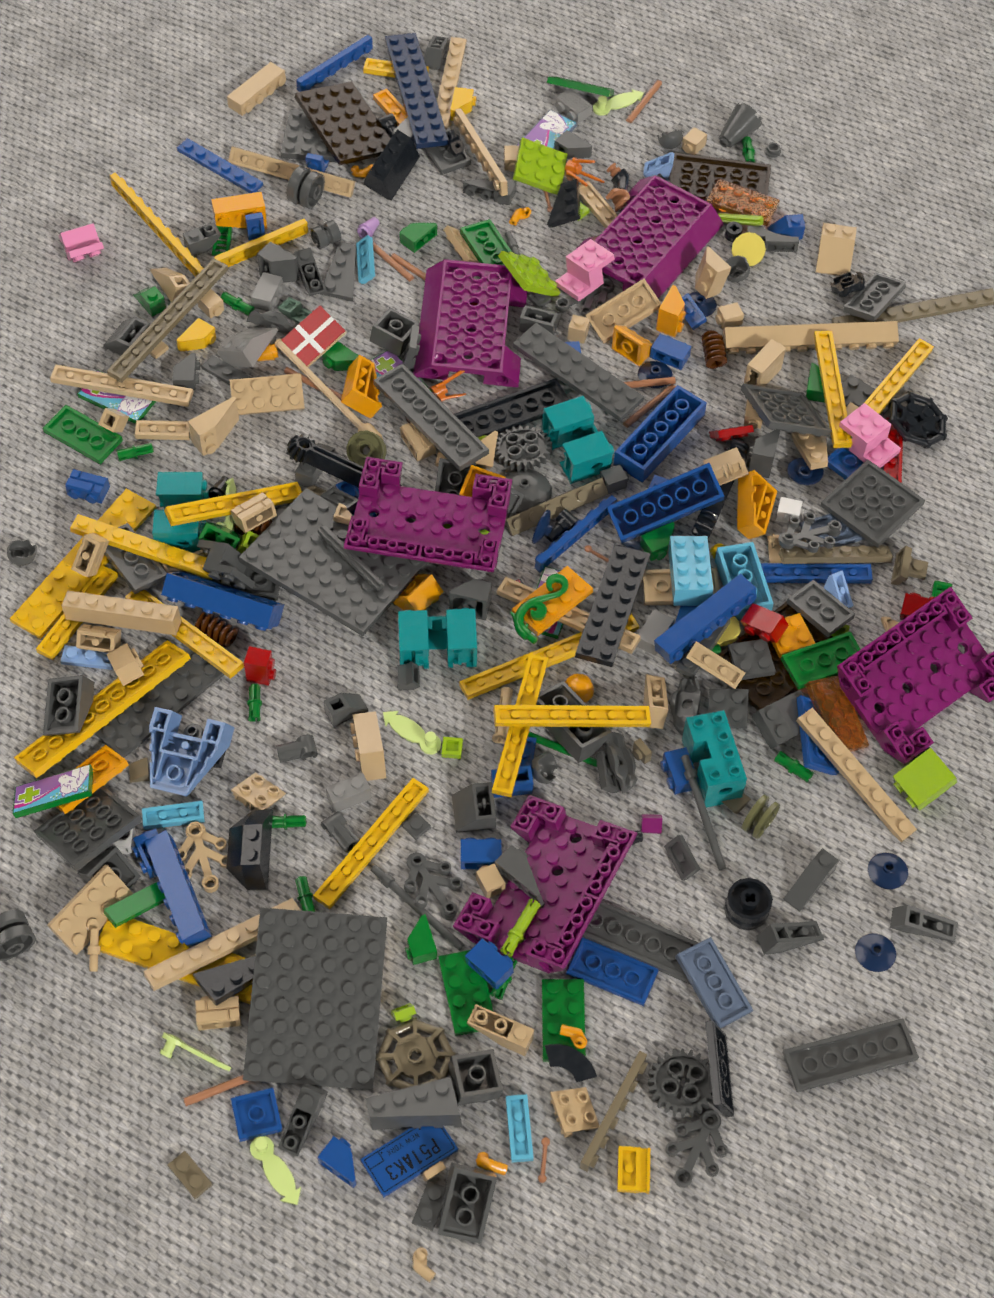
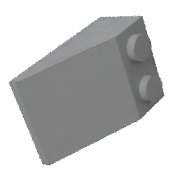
[217,328,278,367]

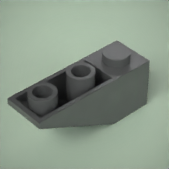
[463,178,517,206]
[294,248,326,296]
[278,1084,328,1157]

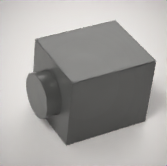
[600,465,629,494]

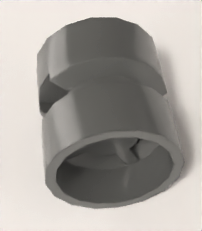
[310,220,341,249]

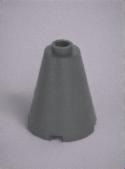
[719,103,762,148]

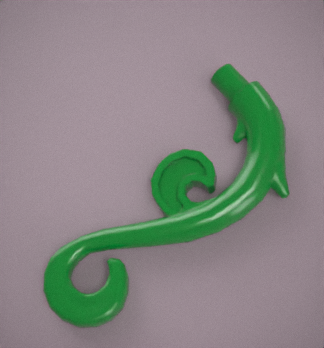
[510,573,569,644]

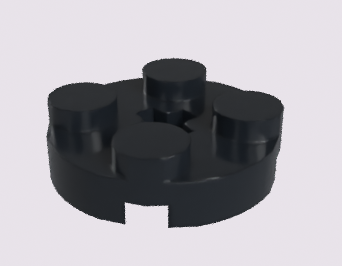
[830,272,865,297]

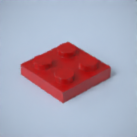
[709,425,754,441]

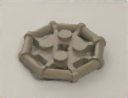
[375,1018,456,1089]

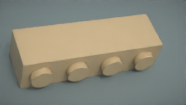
[227,62,286,116]

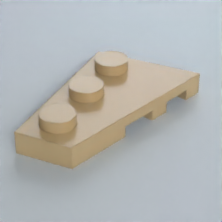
[792,432,828,470]

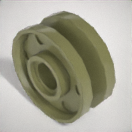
[346,430,387,467]
[741,794,781,839]

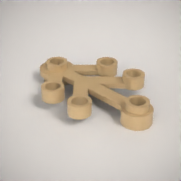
[178,822,227,893]

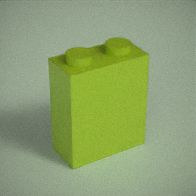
[893,747,957,811]

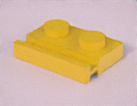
[617,1146,651,1194]

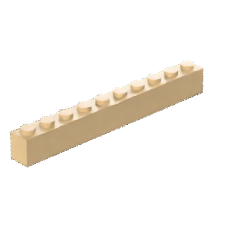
[722,321,899,354]

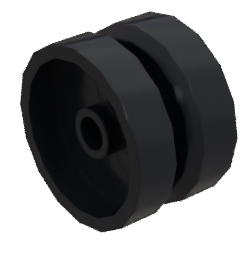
[724,878,773,930]

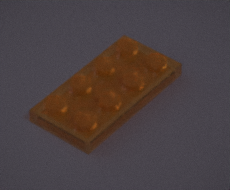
[706,178,780,227]
[805,676,869,752]

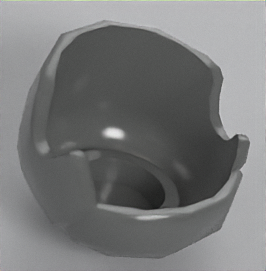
[657,130,683,149]
[726,255,750,283]
[7,540,37,566]
[531,752,558,784]

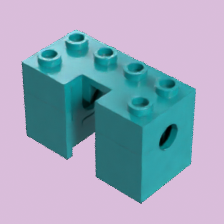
[541,396,614,484]
[152,472,209,553]
[398,608,477,669]
[682,710,747,808]

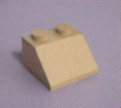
[695,247,732,299]

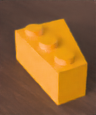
[211,192,267,230]
[341,354,382,418]
[737,470,777,539]

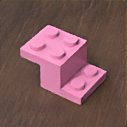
[58,223,104,263]
[555,239,614,302]
[839,403,901,468]

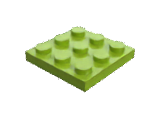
[513,137,568,195]
[498,251,561,297]

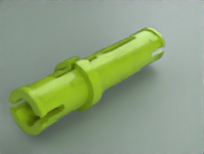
[500,899,541,957]

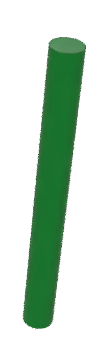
[528,732,597,767]

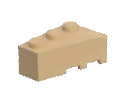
[350,711,386,781]

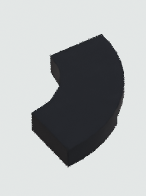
[544,1043,597,1082]

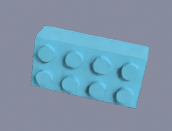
[668,536,713,606]
[715,542,774,621]

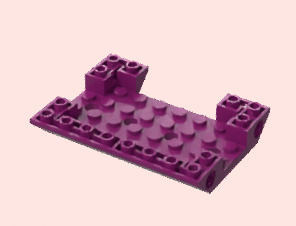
[575,175,724,299]
[413,259,527,388]
[344,457,513,573]
[837,587,994,764]
[453,795,637,973]

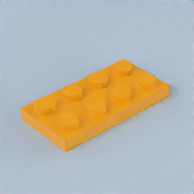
[512,565,593,636]
[57,745,129,814]

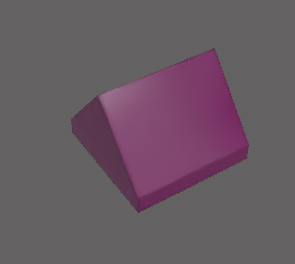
[641,814,663,834]

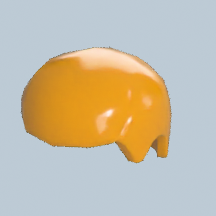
[565,674,594,702]

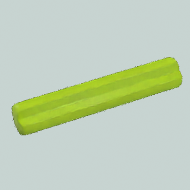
[718,213,764,226]

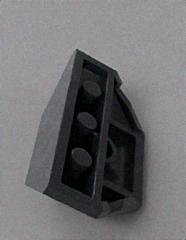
[226,809,273,890]

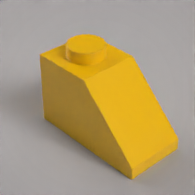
[450,87,477,121]
[176,318,216,351]

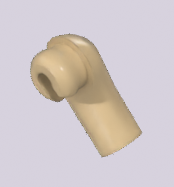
[412,1247,436,1283]

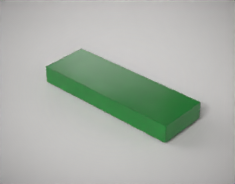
[104,882,166,928]

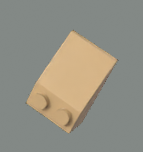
[816,222,857,276]
[188,396,239,456]

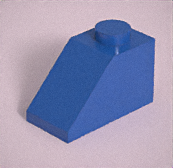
[767,214,805,240]
[317,1136,356,1188]

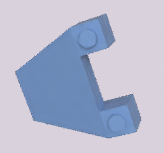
[149,707,235,797]

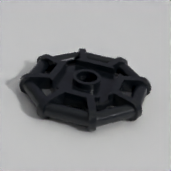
[888,391,948,449]

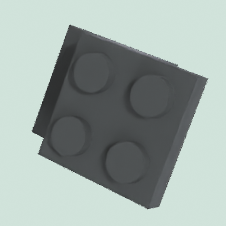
[197,540,255,590]

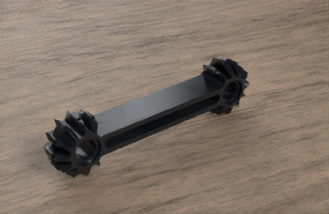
[286,434,402,488]
[692,439,749,538]

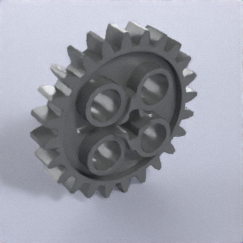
[495,425,552,472]
[648,1048,713,1118]

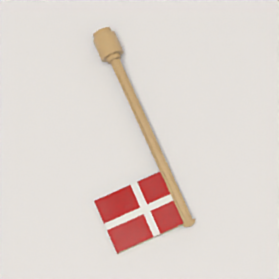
[274,305,383,447]

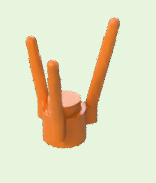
[565,157,605,186]
[430,371,466,402]

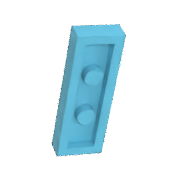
[356,235,375,284]
[142,801,205,830]
[505,1094,534,1163]

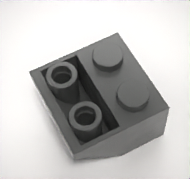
[257,241,299,283]
[519,304,562,335]
[103,317,150,355]
[452,782,497,833]

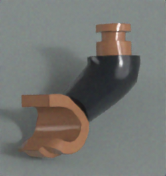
[605,163,630,212]

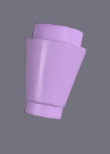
[357,217,379,239]

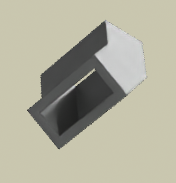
[397,662,420,691]

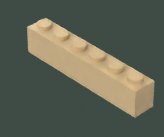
[61,591,182,635]

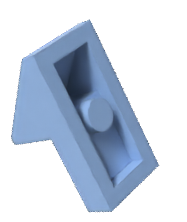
[643,152,674,180]
[824,570,854,608]

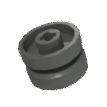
[286,166,325,209]
[0,910,36,961]

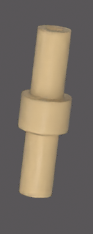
[87,929,101,972]

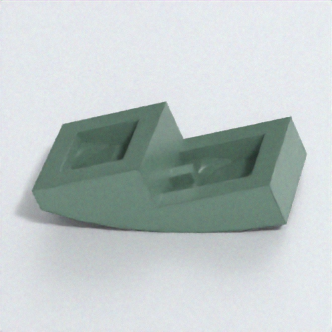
[278,297,312,324]

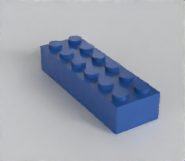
[613,385,707,483]
[607,463,724,543]
[161,571,285,631]

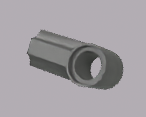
[276,734,318,763]
[321,811,359,852]

